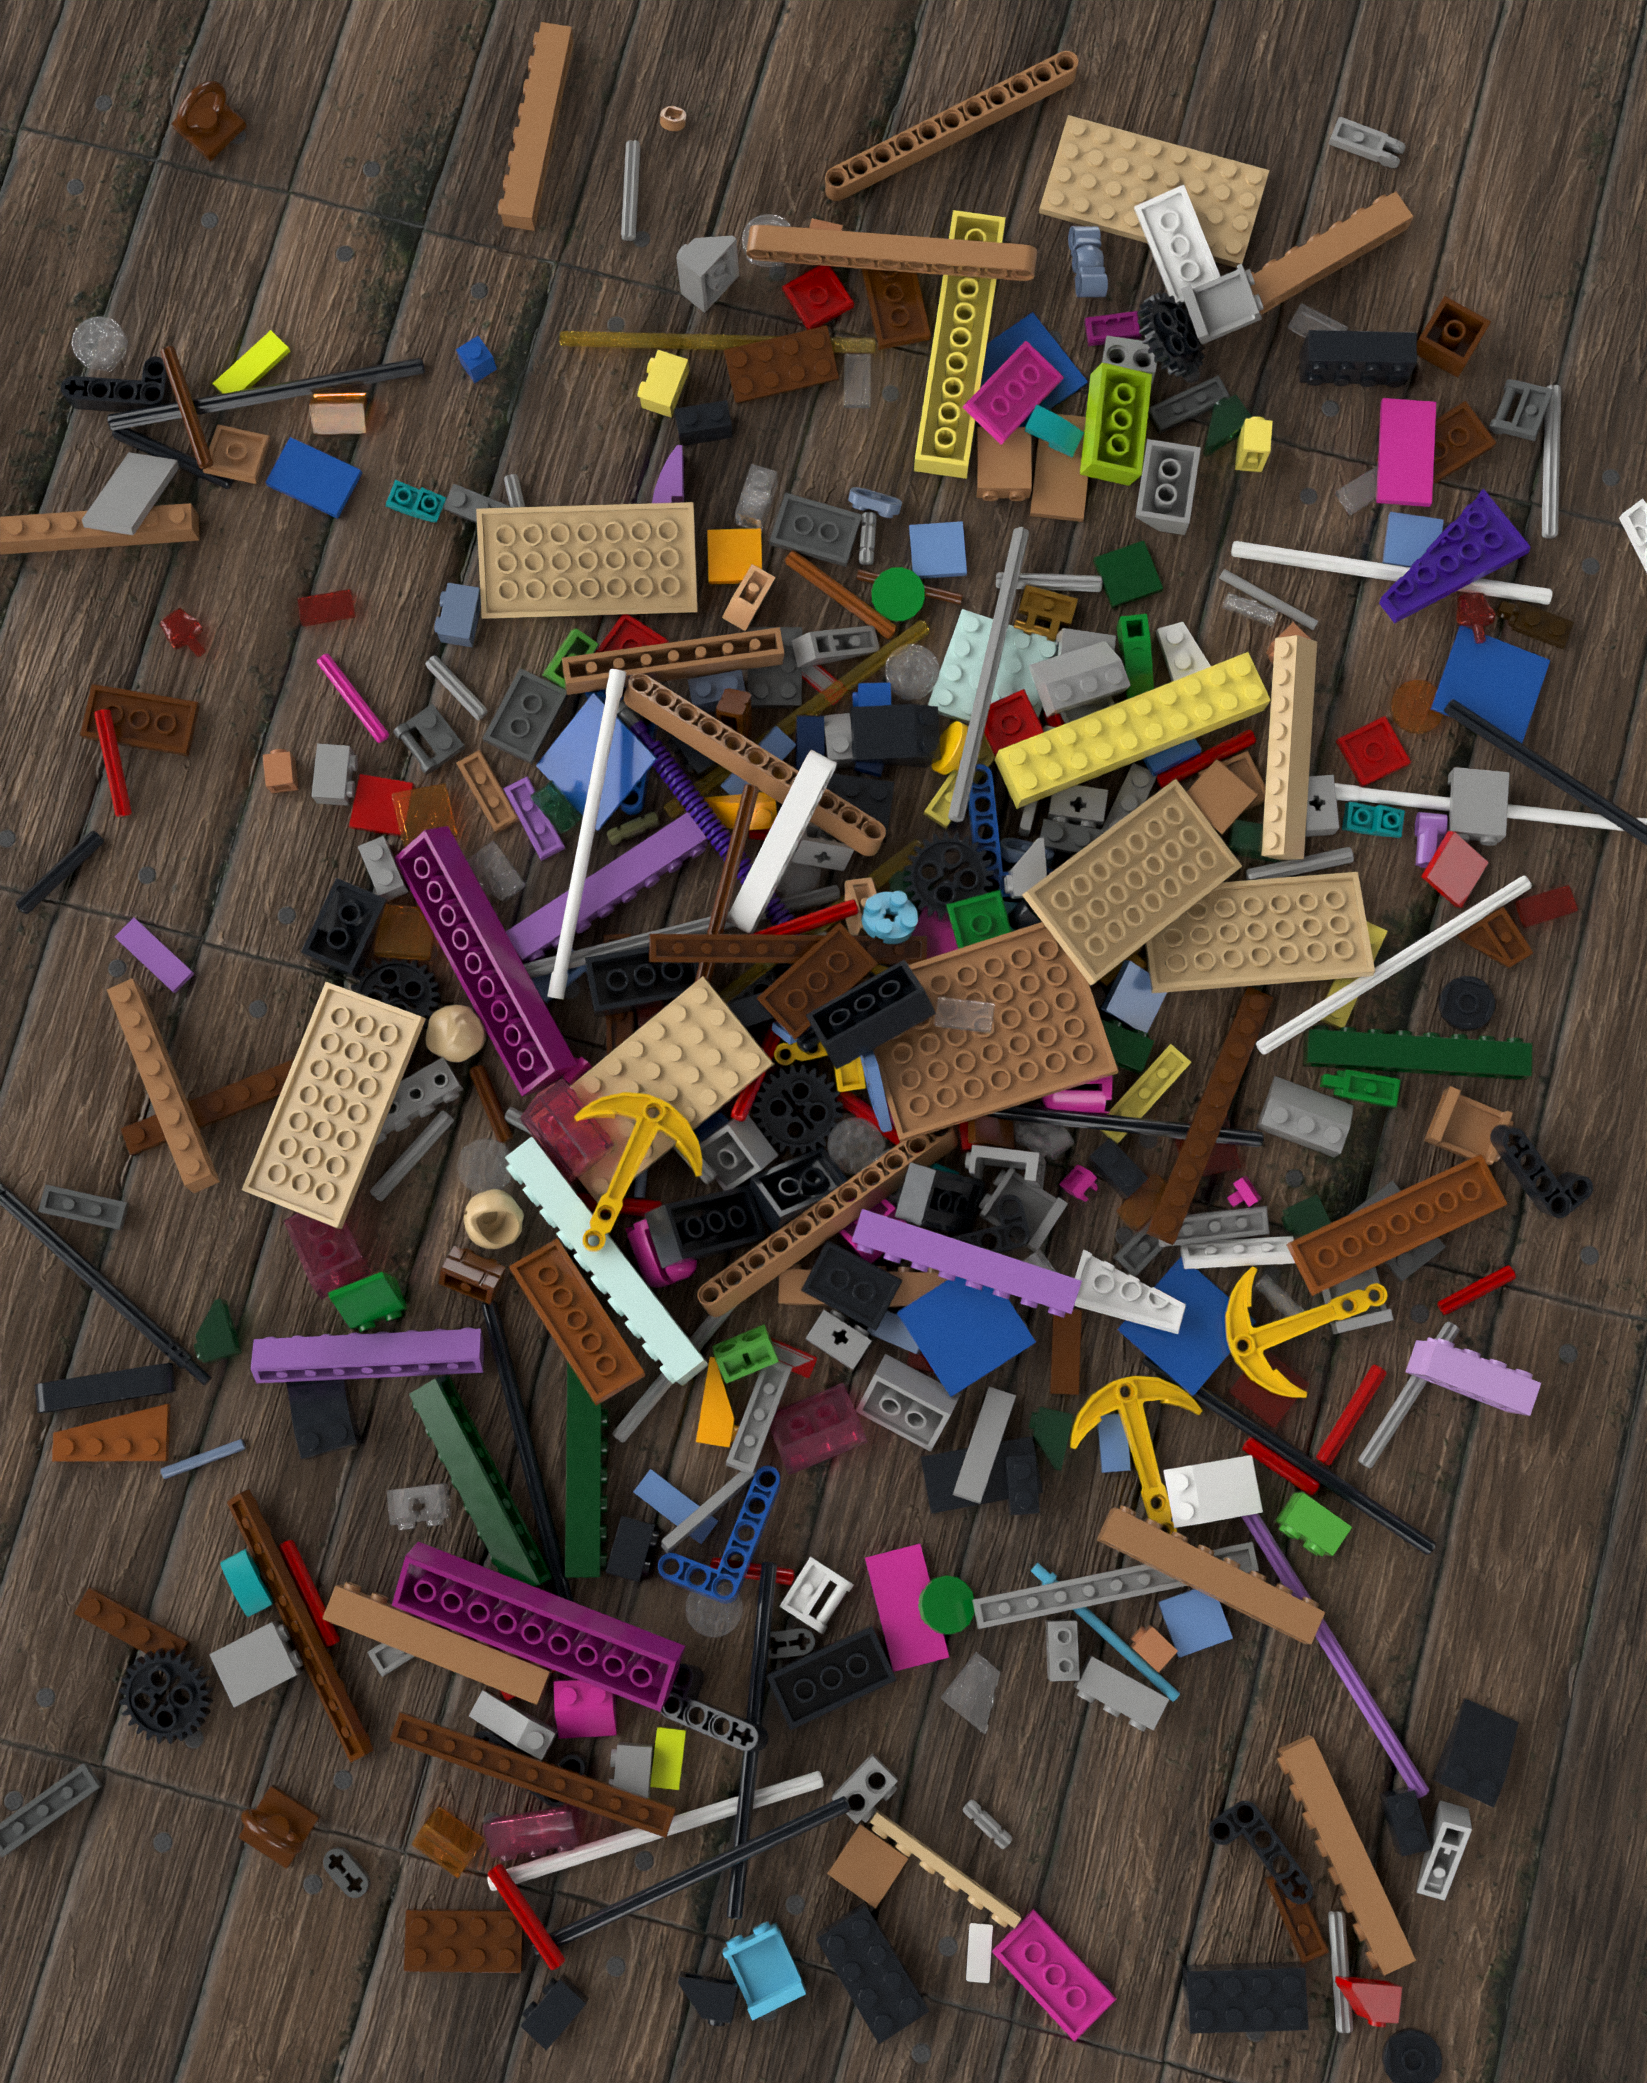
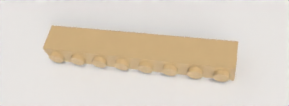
[1261,635,1317,860]

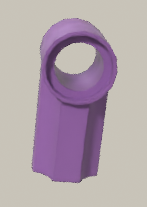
[1414,812,1448,868]

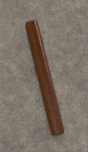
[160,346,213,469]

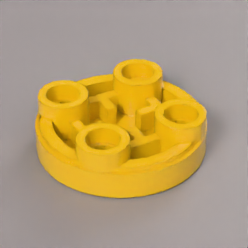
[931,721,968,775]

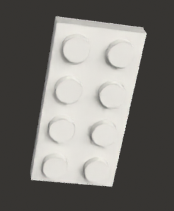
[1134,185,1221,304]

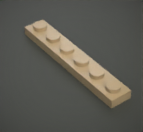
[870,1810,1021,1929]

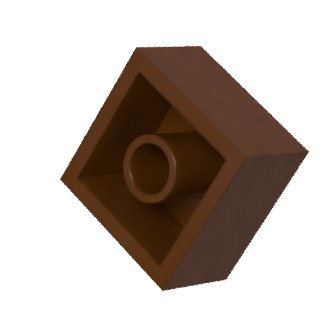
[1417,296,1491,378]

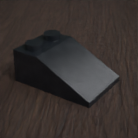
[850,704,941,768]
[301,878,387,980]
[750,1146,848,1233]
[895,1162,985,1234]
[286,1379,363,1460]
[1432,1698,1519,1808]

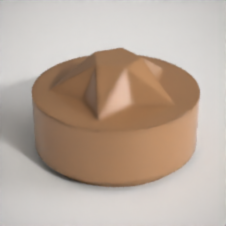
[660,106,686,131]

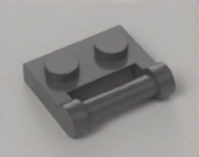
[1488,379,1553,441]
[393,704,465,775]

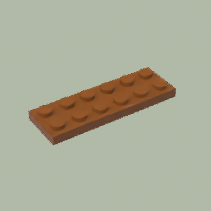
[509,1238,645,1406]

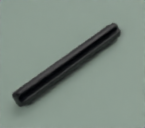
[112,428,234,489]

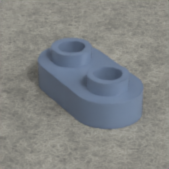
[848,487,902,518]
[1000,838,1054,868]

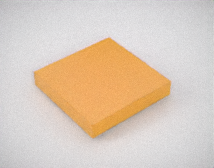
[707,528,762,584]

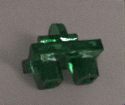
[530,780,583,834]

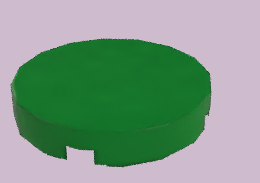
[871,567,925,621]
[918,1576,974,1635]

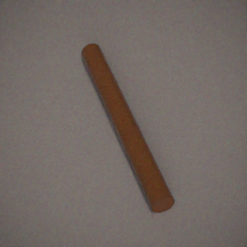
[856,569,963,605]

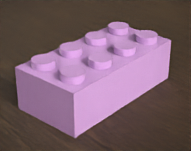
[1405,1337,1541,1416]

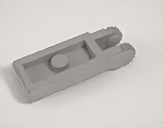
[1328,117,1406,168]

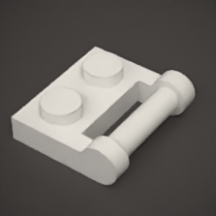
[780,1557,854,1634]

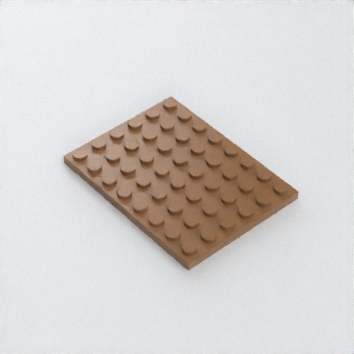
[853,922,1118,1142]

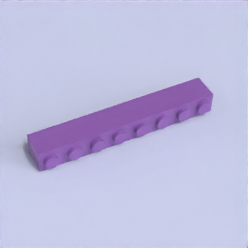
[506,812,708,964]
[851,1209,1082,1318]
[251,1327,484,1383]

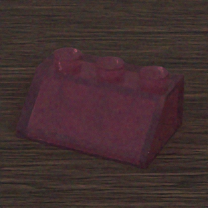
[519,1079,614,1184]
[770,1383,868,1475]
[483,1805,581,1861]

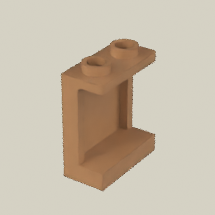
[976,427,1032,501]
[1424,1086,1514,1166]

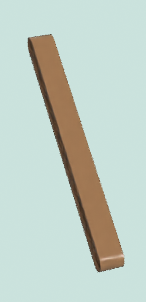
[825,51,1078,201]
[746,225,1037,281]
[624,673,886,856]
[698,1126,958,1317]

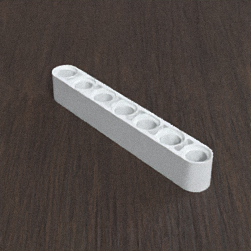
[726,750,837,934]

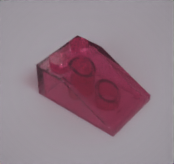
[283,1213,372,1300]

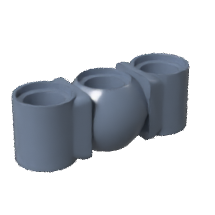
[1068,226,1108,297]

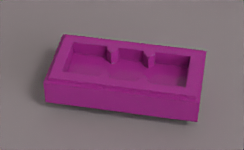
[1084,311,1142,346]

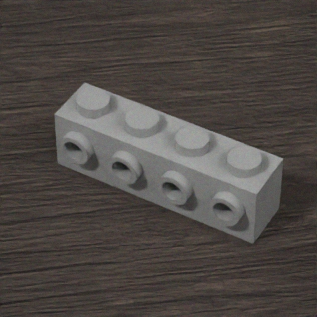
[376,1057,463,1145]

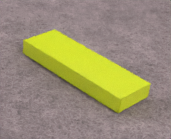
[213,330,291,394]

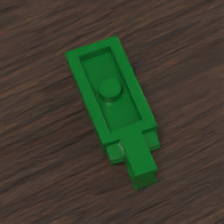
[1319,1069,1401,1108]

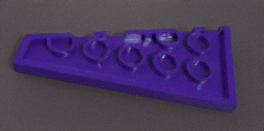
[1379,489,1531,624]

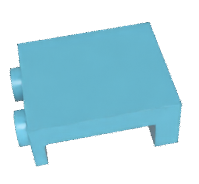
[723,1922,806,2021]

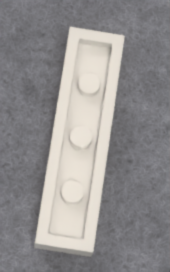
[1180,1236,1295,1269]

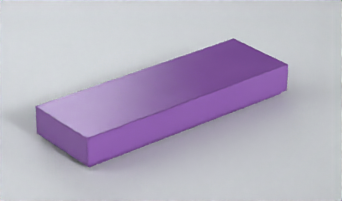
[503,776,566,861]
[115,918,194,993]

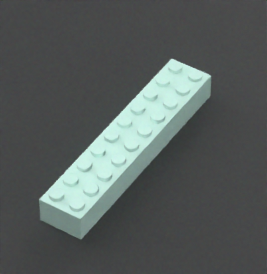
[505,1137,709,1386]

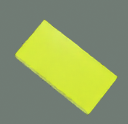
[650,1727,686,1790]

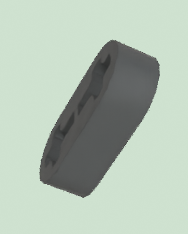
[768,1628,815,1659]
[323,1846,371,1898]

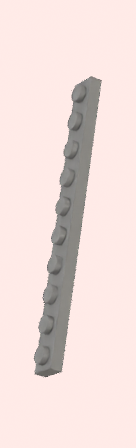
[972,1542,1259,1629]

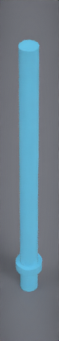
[1031,1563,1180,1702]

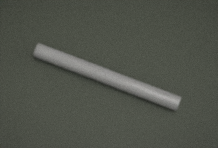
[1219,569,1318,630]

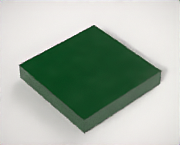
[1093,540,1163,609]

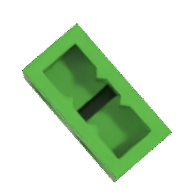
[712,1324,779,1384]

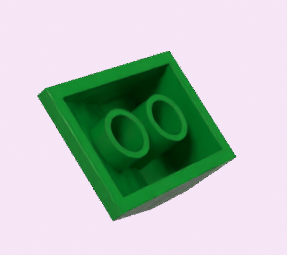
[328,1272,408,1333]

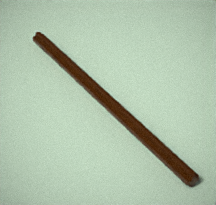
[695,784,759,983]

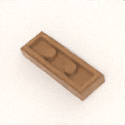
[456,750,520,834]

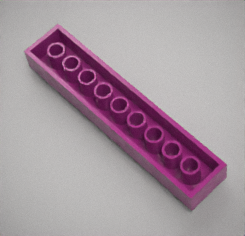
[394,826,577,1097]
[392,1542,685,1712]

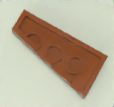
[52,1404,171,1462]

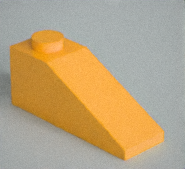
[697,792,777,830]
[696,1357,739,1448]

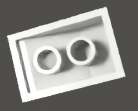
[1164,1455,1263,1528]

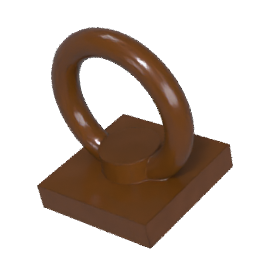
[171,81,247,161]
[238,1785,321,1869]

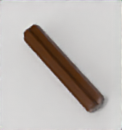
[469,1065,513,1144]

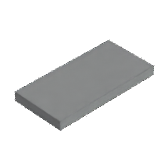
[82,452,179,535]

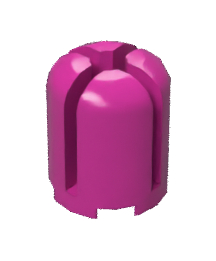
[1042,1075,1112,1114]
[625,1219,697,1288]

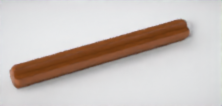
[785,551,897,639]

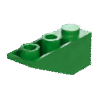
[1117,614,1154,699]

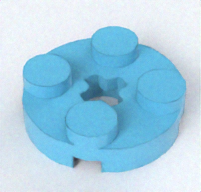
[861,891,918,944]

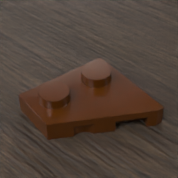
[1457,906,1533,969]

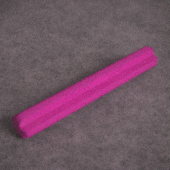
[317,653,389,743]

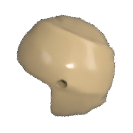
[425,1005,486,1062]
[464,1189,524,1249]

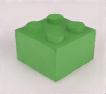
[1275,1493,1352,1557]

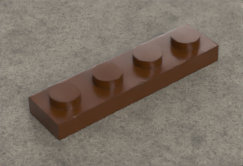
[74,1587,190,1656]

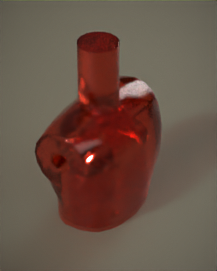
[1456,593,1495,644]
[159,608,206,657]

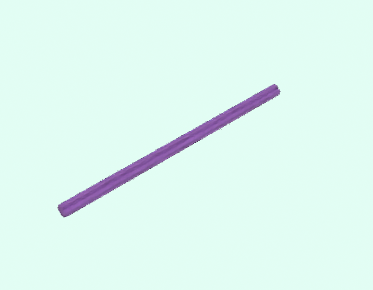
[1241,1513,1429,1798]

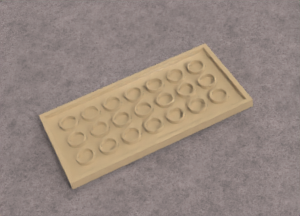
[1039,115,1270,268]
[476,502,698,619]
[1022,779,1242,985]
[1145,872,1375,993]
[532,976,774,1203]
[242,982,426,1229]

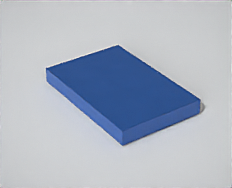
[265,437,362,519]

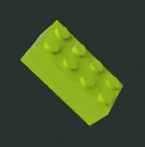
[1080,362,1152,486]

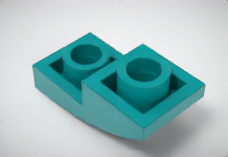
[1025,405,1084,457]
[385,479,446,523]
[1342,801,1405,838]
[220,1549,273,1618]

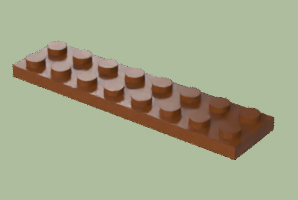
[1286,1154,1507,1296]

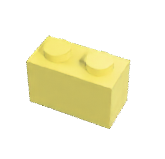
[638,350,690,418]
[1235,417,1273,472]

